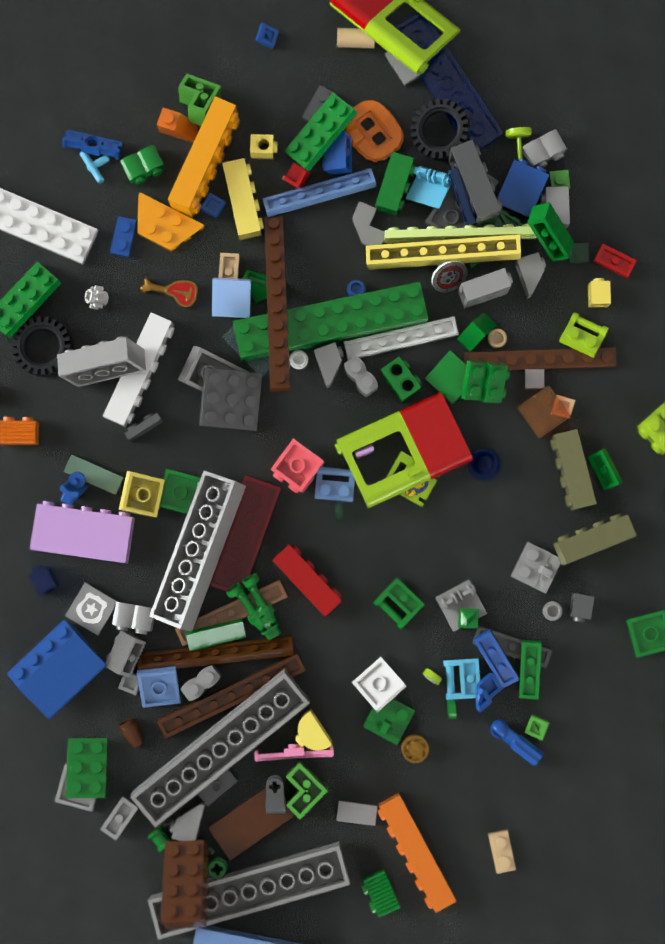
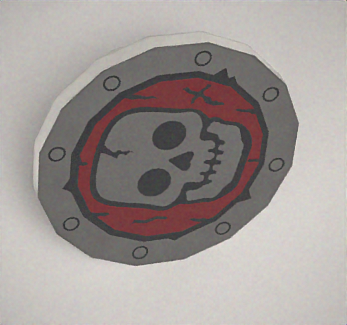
[432,260,467,293]

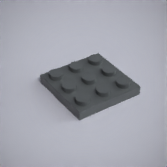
[199,368,262,431]

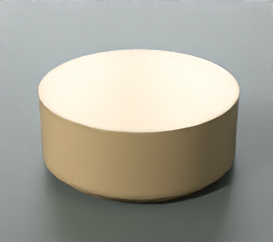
[487,329,507,348]

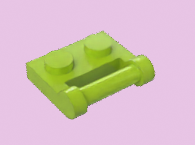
[559,312,609,358]

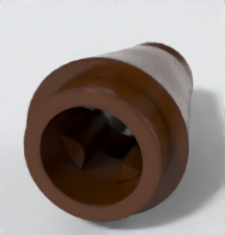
[119,717,144,748]

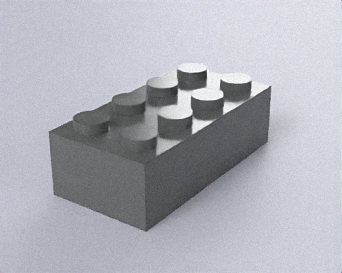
[448,140,502,228]

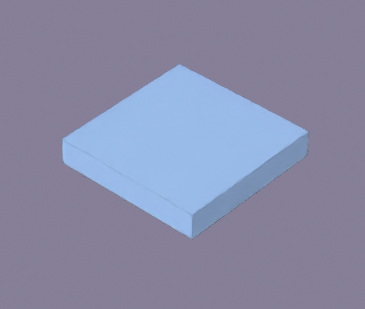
[212,278,251,318]

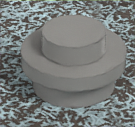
[543,601,562,621]

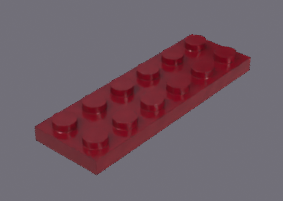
[210,475,281,591]

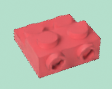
[271,438,325,493]

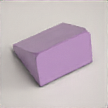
[354,443,374,459]

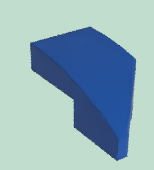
[476,672,502,712]

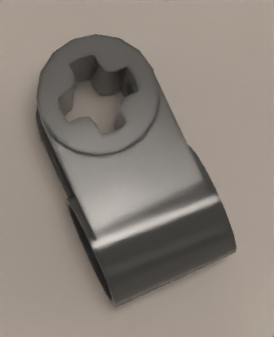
[265,775,286,814]

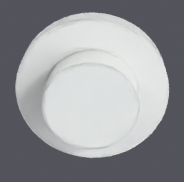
[289,350,308,369]

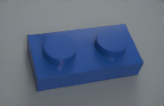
[110,216,137,258]

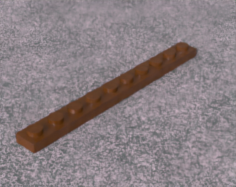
[264,216,291,392]

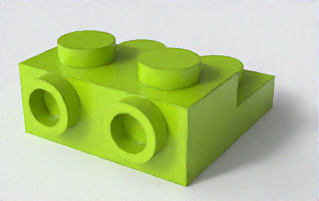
[637,402,665,455]

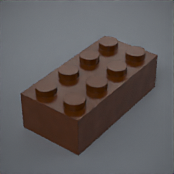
[161,840,209,929]

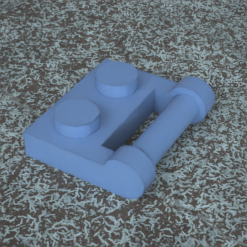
[315,465,355,502]

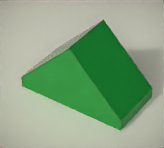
[457,312,497,352]

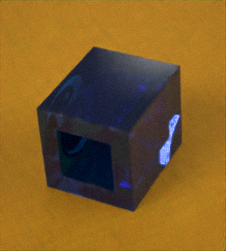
[28,564,60,596]

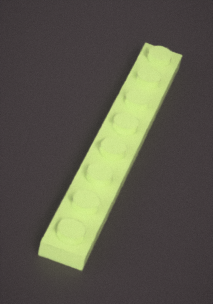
[384,224,537,243]

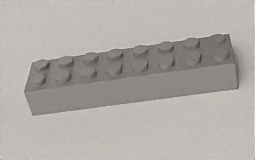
[149,471,246,632]

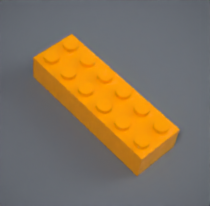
[168,96,240,218]

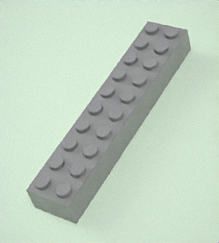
[130,669,310,827]
[148,842,350,940]

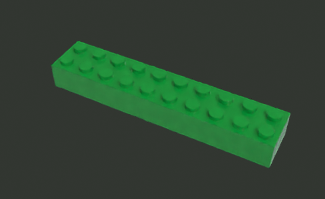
[233,282,428,362]

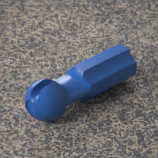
[490,720,544,766]

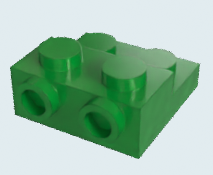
[461,360,510,403]

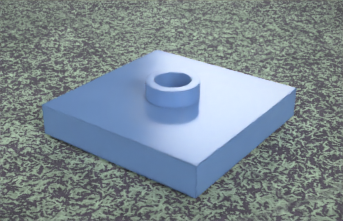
[137,666,181,708]

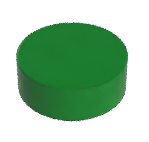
[447,699,457,719]

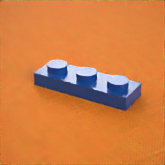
[474,629,520,688]

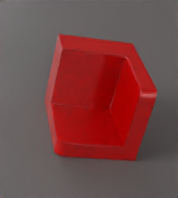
[282,163,311,189]

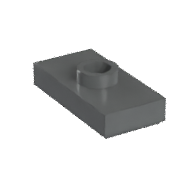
[198,769,238,806]

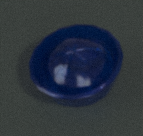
[468,448,501,481]

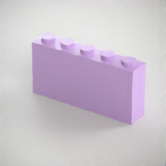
[30,501,135,563]

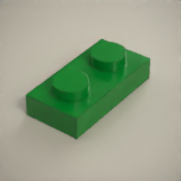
[587,448,623,491]

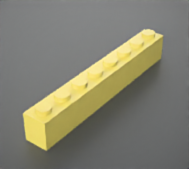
[366,234,521,270]

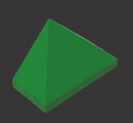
[242,269,267,303]

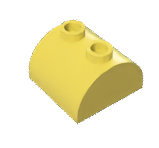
[119,471,165,517]
[295,708,332,750]

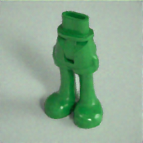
[226,573,281,641]

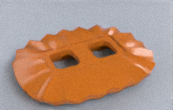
[344,100,404,163]

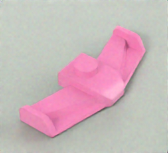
[254,744,334,762]

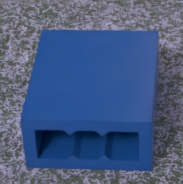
[498,158,549,218]

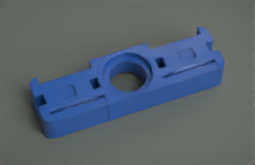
[62,130,122,160]

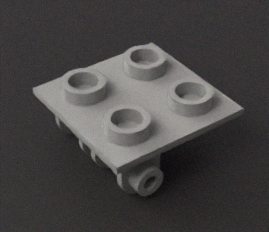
[435,580,487,632]

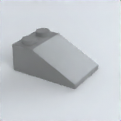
[178,346,248,392]

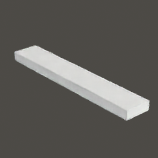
[344,316,459,360]

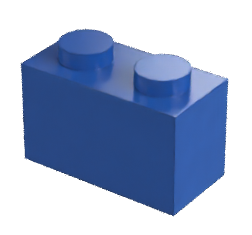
[322,131,352,176]

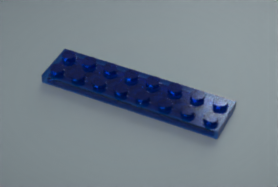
[395,13,504,150]

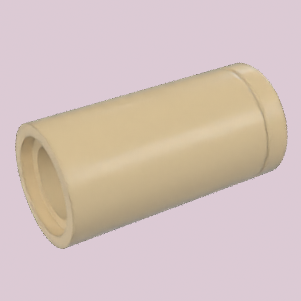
[337,28,375,48]

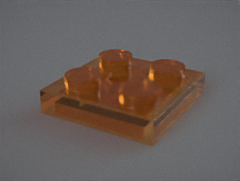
[517,385,571,439]

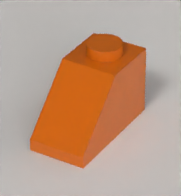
[157,108,201,143]

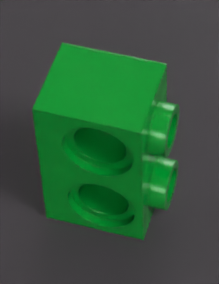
[380,357,422,403]

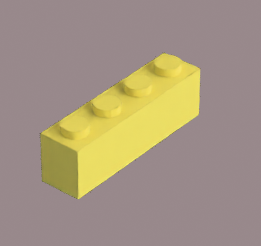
[222,158,264,240]

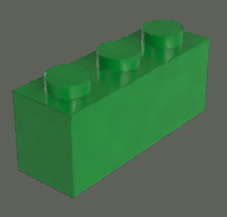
[375,152,416,216]
[528,202,574,262]

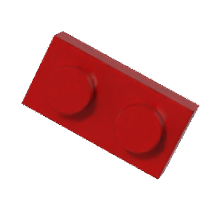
[593,244,637,278]

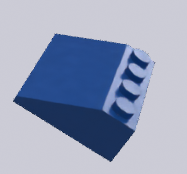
[7,620,107,719]

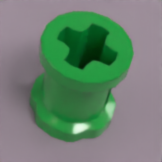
[147,826,173,852]
[208,857,227,879]

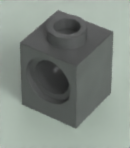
[569,593,594,623]

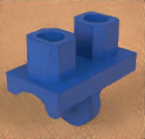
[59,471,89,505]

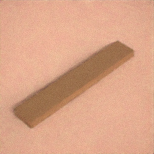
[175,580,288,646]

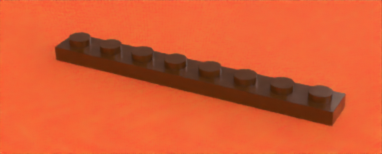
[463,347,617,371]
[138,636,294,670]
[157,653,306,739]

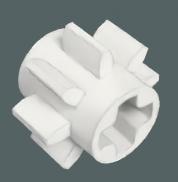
[85,285,109,310]

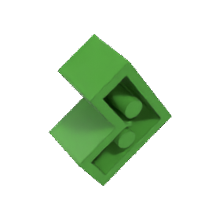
[179,73,221,126]
[286,760,328,819]

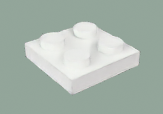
[352,657,407,712]

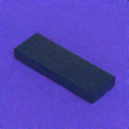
[448,167,476,225]

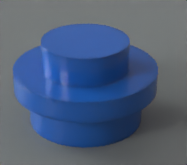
[347,280,366,296]

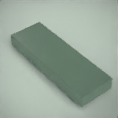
[64,454,124,495]

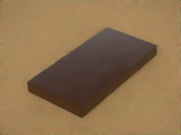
[208,783,295,860]

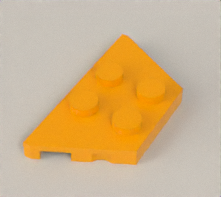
[138,192,204,252]

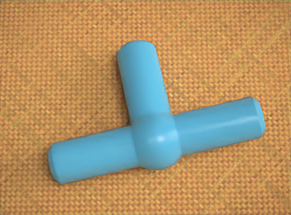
[80,152,110,183]

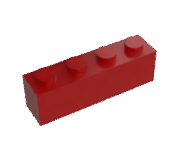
[272,545,342,617]

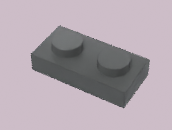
[302,85,336,122]
[124,413,163,442]

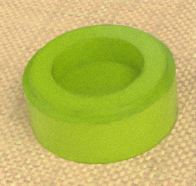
[422,668,442,686]

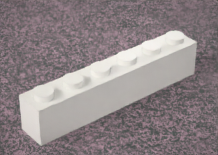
[103,313,175,428]

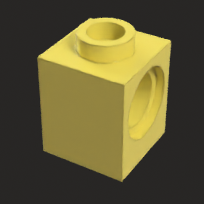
[250,134,278,159]
[588,278,611,308]

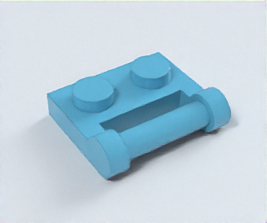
[443,658,480,700]

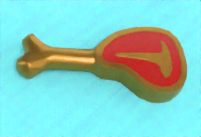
[140,277,198,308]

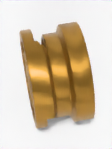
[401,734,429,763]

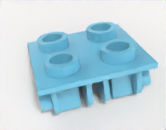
[406,166,452,209]

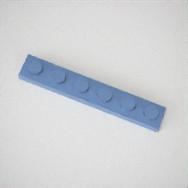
[263,168,377,217]

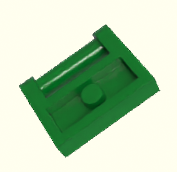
[373,578,425,629]

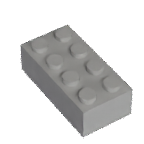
[57,336,146,387]

